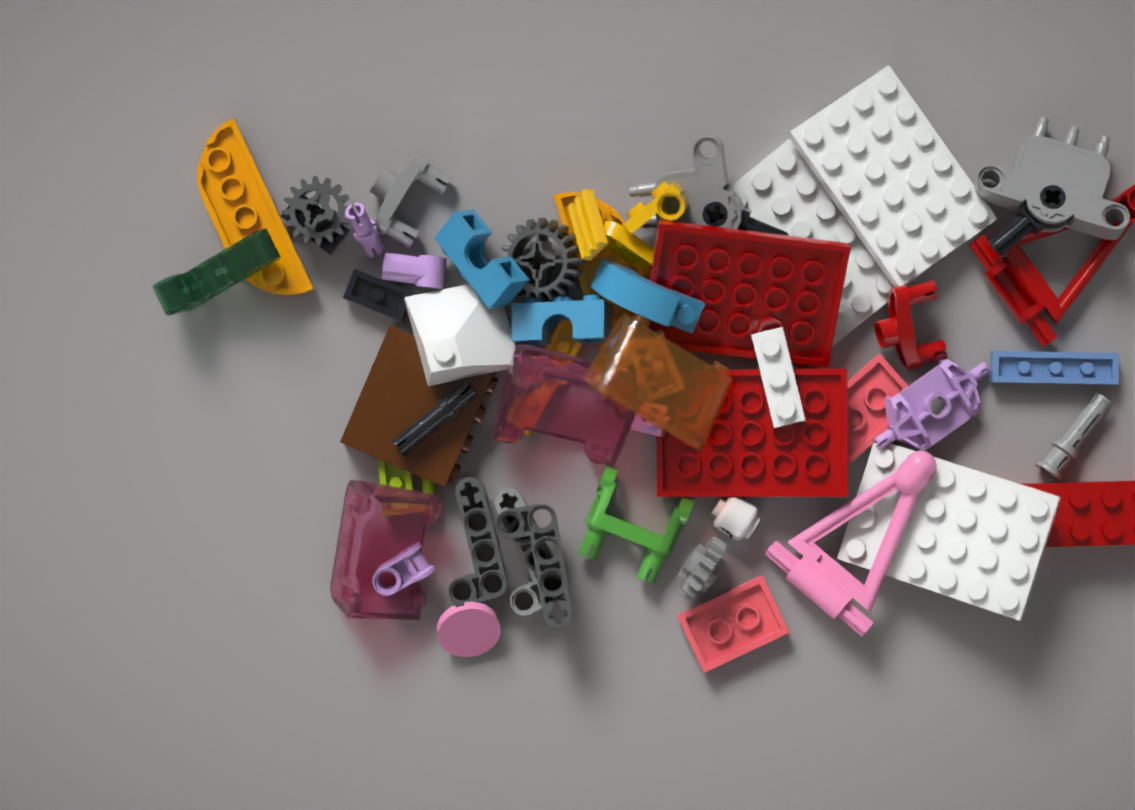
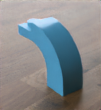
[591,258,705,333]

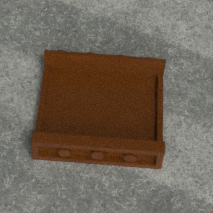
[340,326,499,487]

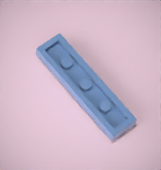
[990,351,1119,385]

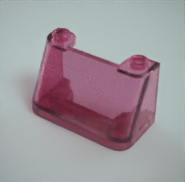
[492,345,637,467]
[330,480,442,620]

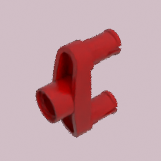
[874,280,947,371]

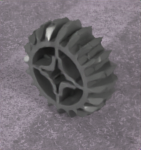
[501,218,585,302]

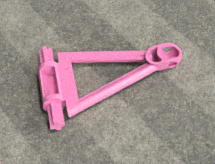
[765,451,937,637]

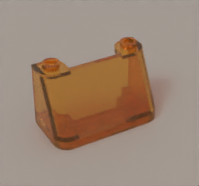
[583,313,733,451]

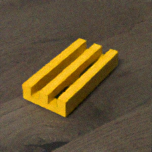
[568,189,608,261]

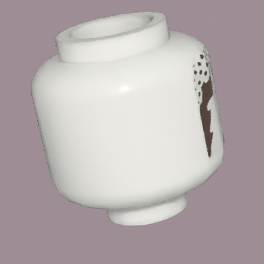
[711,497,760,541]

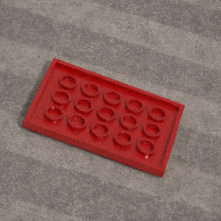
[641,220,851,367]
[656,368,848,497]

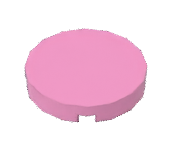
[437,602,501,657]

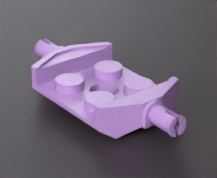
[873,359,991,451]

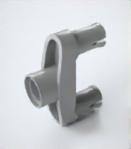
[369,154,452,248]

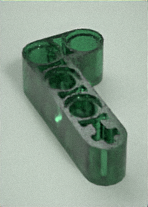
[152,228,281,316]

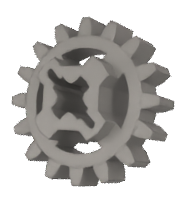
[677,536,727,601]

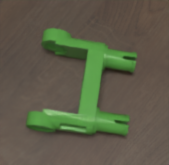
[578,465,695,584]

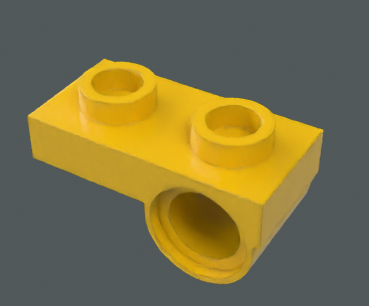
[623,181,688,234]

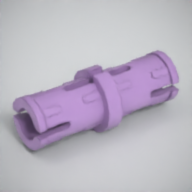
[345,203,384,258]

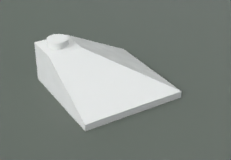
[404,284,521,386]

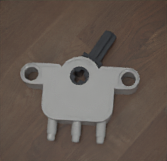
[974,117,1130,256]
[629,134,789,248]

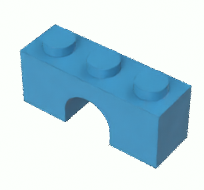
[434,209,529,309]
[511,295,612,346]

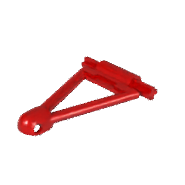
[969,184,1135,347]

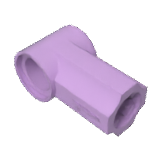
[382,253,447,290]

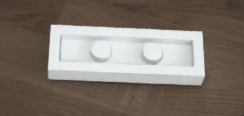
[751,327,806,428]

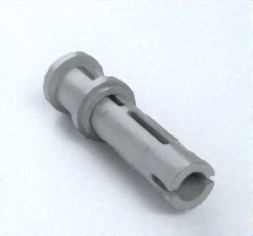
[1036,393,1113,482]

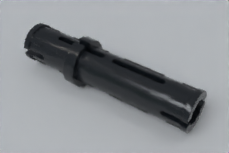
[391,380,479,456]

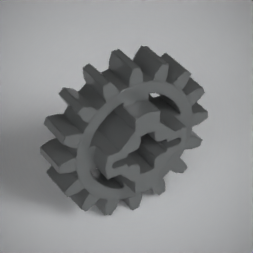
[282,176,351,246]

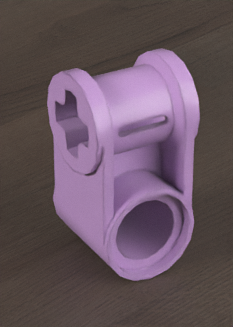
[373,542,436,596]

